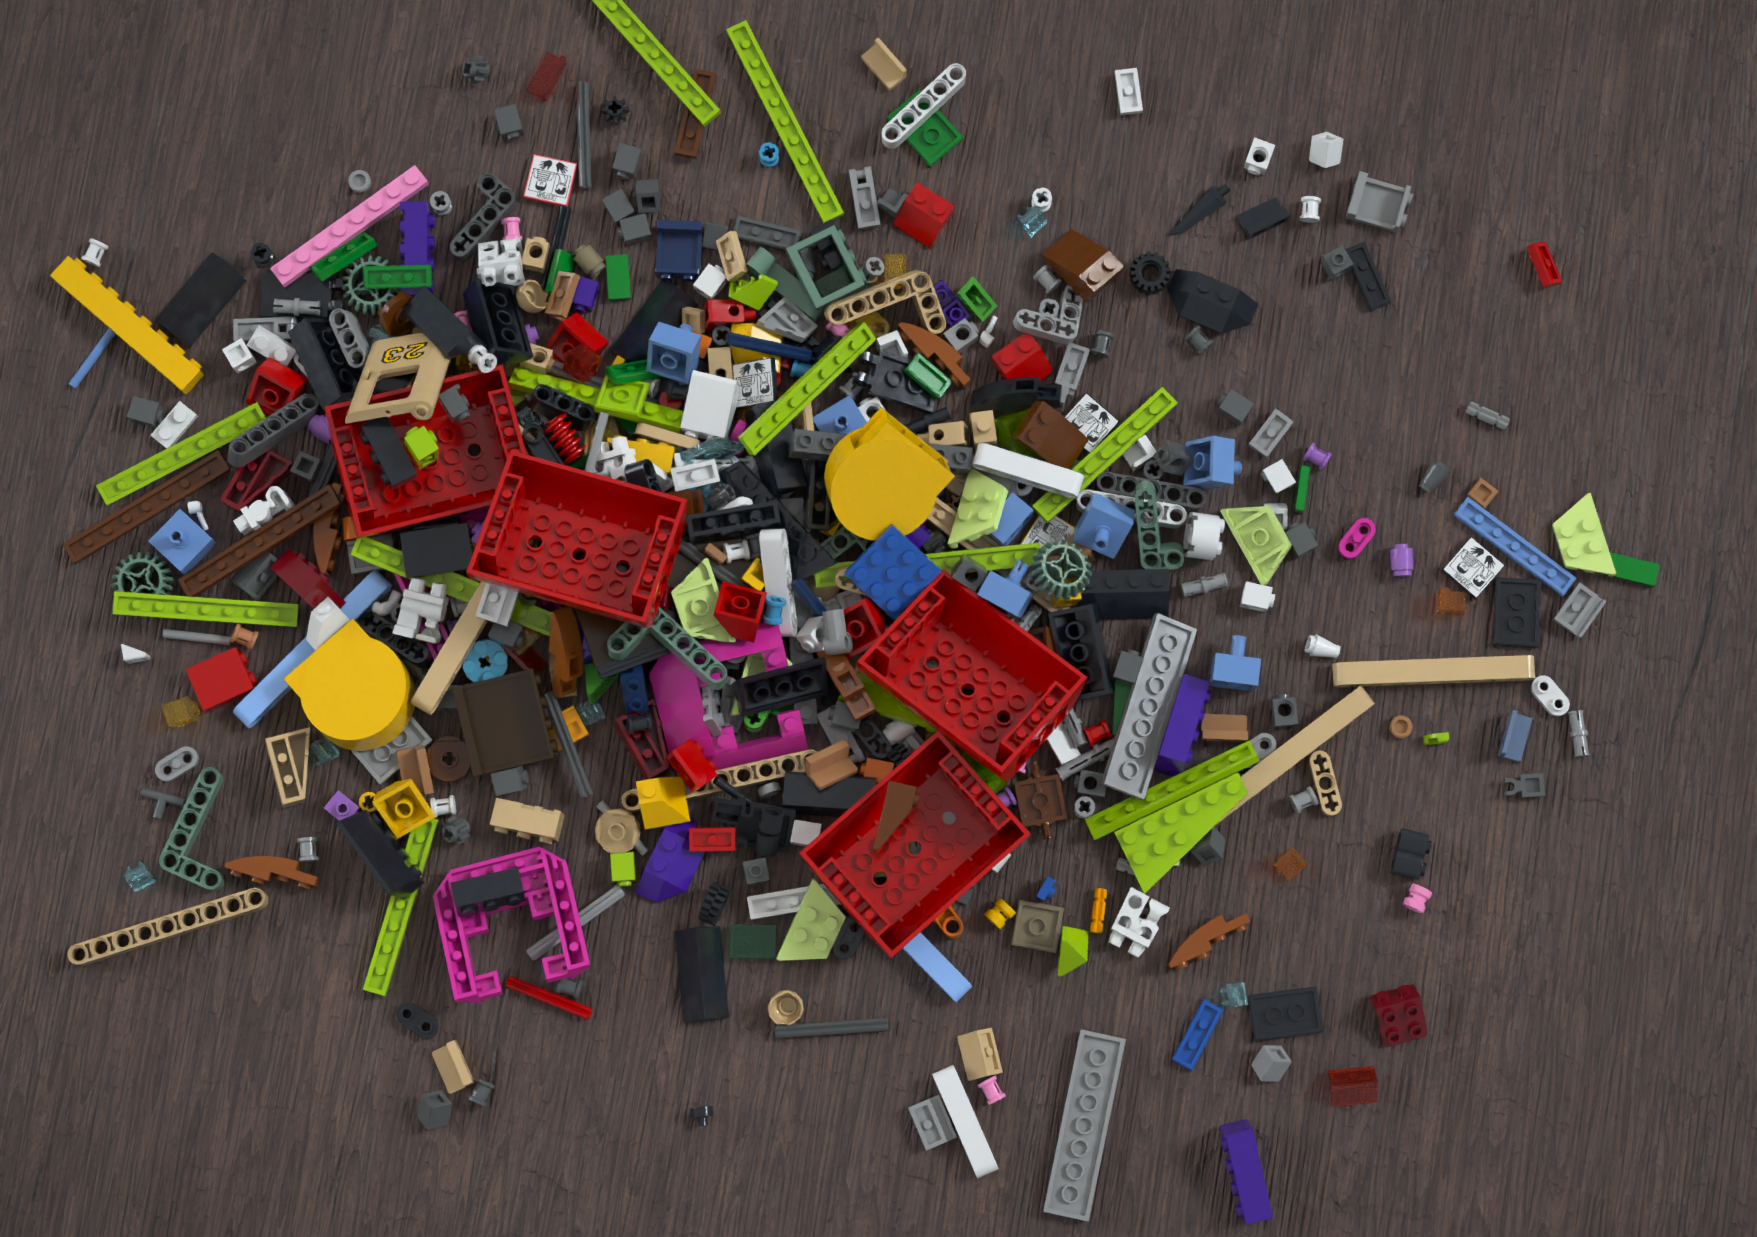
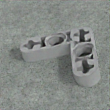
[1013,285,1083,344]

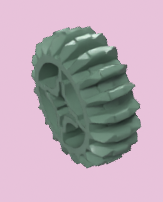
[342,255,400,316]
[1030,539,1092,600]
[111,552,173,595]

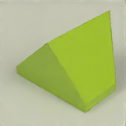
[729,274,778,310]
[1057,926,1089,976]

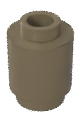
[573,244,606,278]

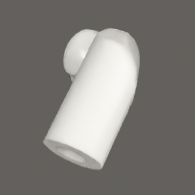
[371,590,403,617]

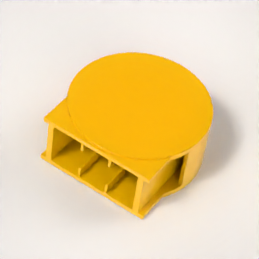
[824,407,955,541]
[284,619,416,751]

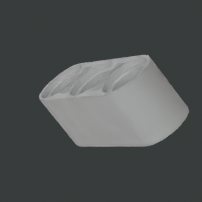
[329,309,371,370]

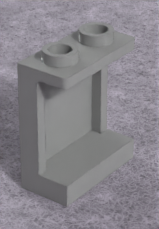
[1345,171,1413,233]

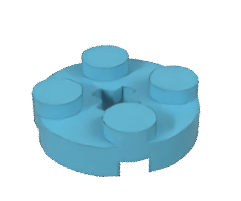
[462,639,507,682]

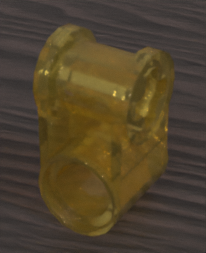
[851,304,890,342]

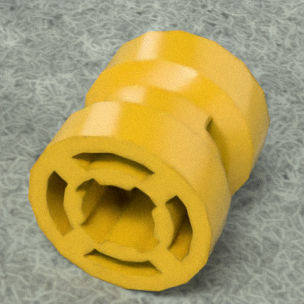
[984,898,1016,930]

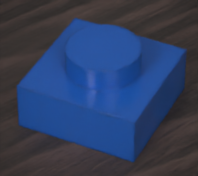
[1036,876,1057,902]

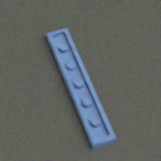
[1453,497,1577,597]

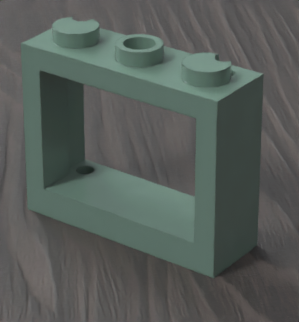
[786,225,866,312]

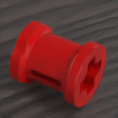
[1083,719,1112,747]

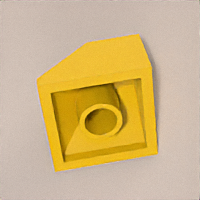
[730,323,783,374]
[636,777,690,830]
[372,779,436,839]

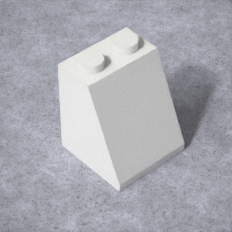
[681,370,740,440]

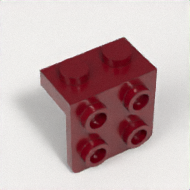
[1369,984,1428,1047]

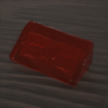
[501,641,548,674]

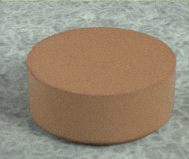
[1389,715,1413,739]

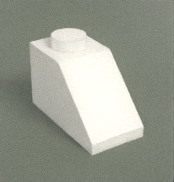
[306,597,350,650]

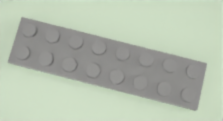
[1101,613,1197,800]
[1043,1029,1126,1222]

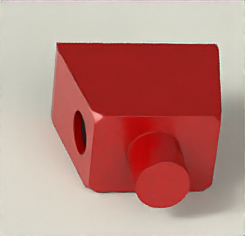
[703,300,756,332]

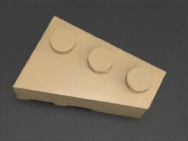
[265,727,310,808]
[490,798,565,845]

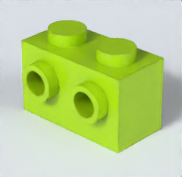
[404,426,439,470]

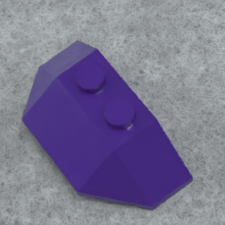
[636,818,706,903]

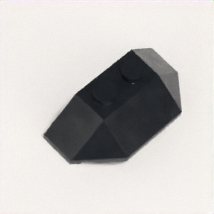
[1167,269,1258,334]
[803,460,840,531]

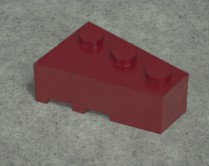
[220,450,294,515]
[270,549,346,609]
[614,698,669,780]

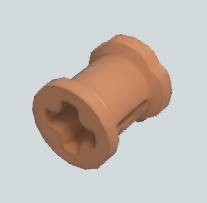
[229,623,258,650]

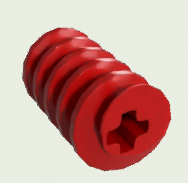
[543,413,586,465]

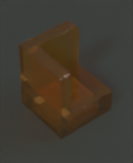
[1437,588,1467,615]
[1273,848,1308,881]

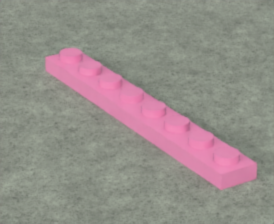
[270,165,429,288]

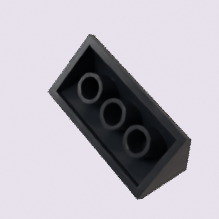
[155,252,247,348]
[610,280,698,363]
[402,286,487,357]
[744,402,808,497]
[732,657,828,717]
[782,771,877,817]
[675,926,729,1023]

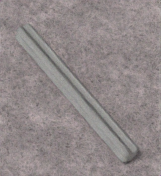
[526,885,625,960]

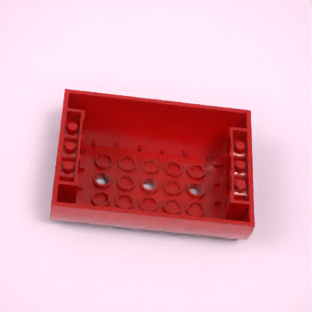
[325,364,527,539]
[466,450,687,628]
[857,569,1087,781]
[799,731,1031,958]

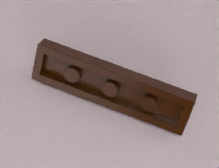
[674,69,717,159]

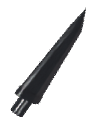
[1168,184,1231,235]

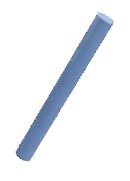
[68,328,115,389]

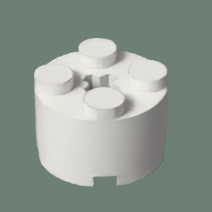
[1183,512,1225,560]

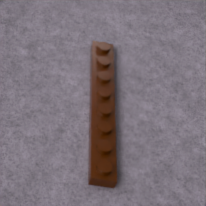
[62,451,231,565]
[178,484,343,597]

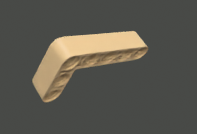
[824,270,946,334]

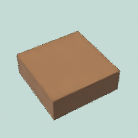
[1466,478,1499,509]
[702,543,728,565]

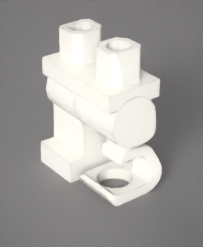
[478,238,523,286]
[593,437,636,482]
[233,486,295,536]
[393,578,449,644]
[1109,887,1170,957]

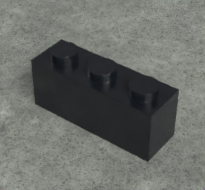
[359,417,417,490]
[450,867,526,917]

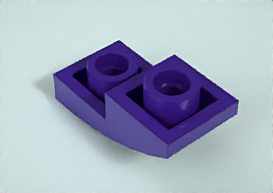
[926,280,970,328]

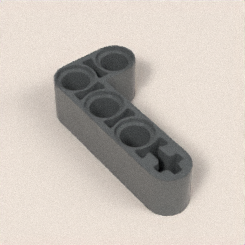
[450,173,517,262]

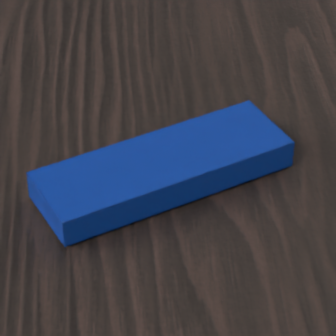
[1172,999,1224,1071]

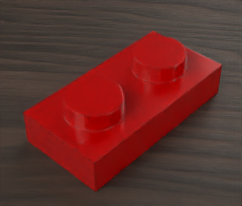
[1527,241,1562,287]
[689,827,735,851]

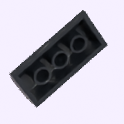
[463,278,534,368]
[288,318,361,410]
[1077,569,1169,619]
[1048,603,1114,700]
[336,810,425,900]

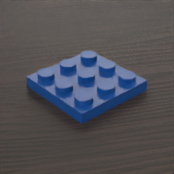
[844,524,942,620]

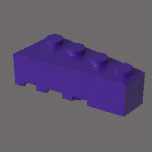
[400,202,436,297]
[1154,674,1212,777]
[1219,1119,1273,1225]

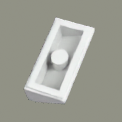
[1046,722,1081,766]

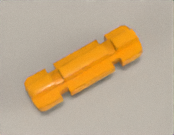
[1090,888,1107,933]

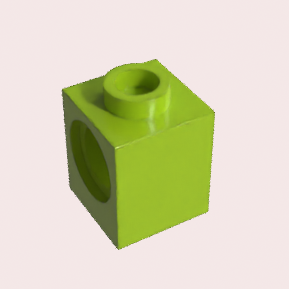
[610,852,636,887]

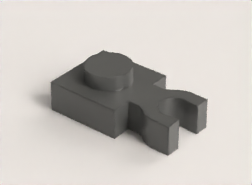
[1503,773,1545,798]

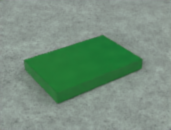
[886,89,964,168]

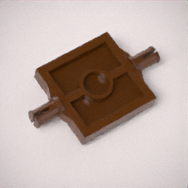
[1014,762,1068,840]

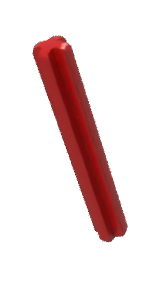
[505,976,592,1020]

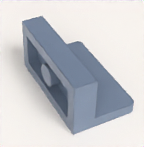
[1498,710,1533,763]

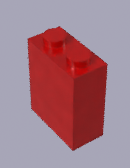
[185,647,258,713]

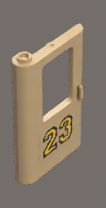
[345,333,451,423]

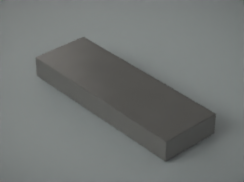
[733,215,802,251]

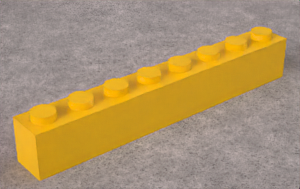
[50,256,204,395]

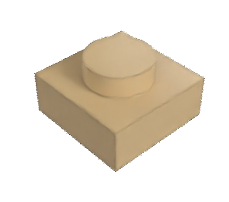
[682,307,705,334]

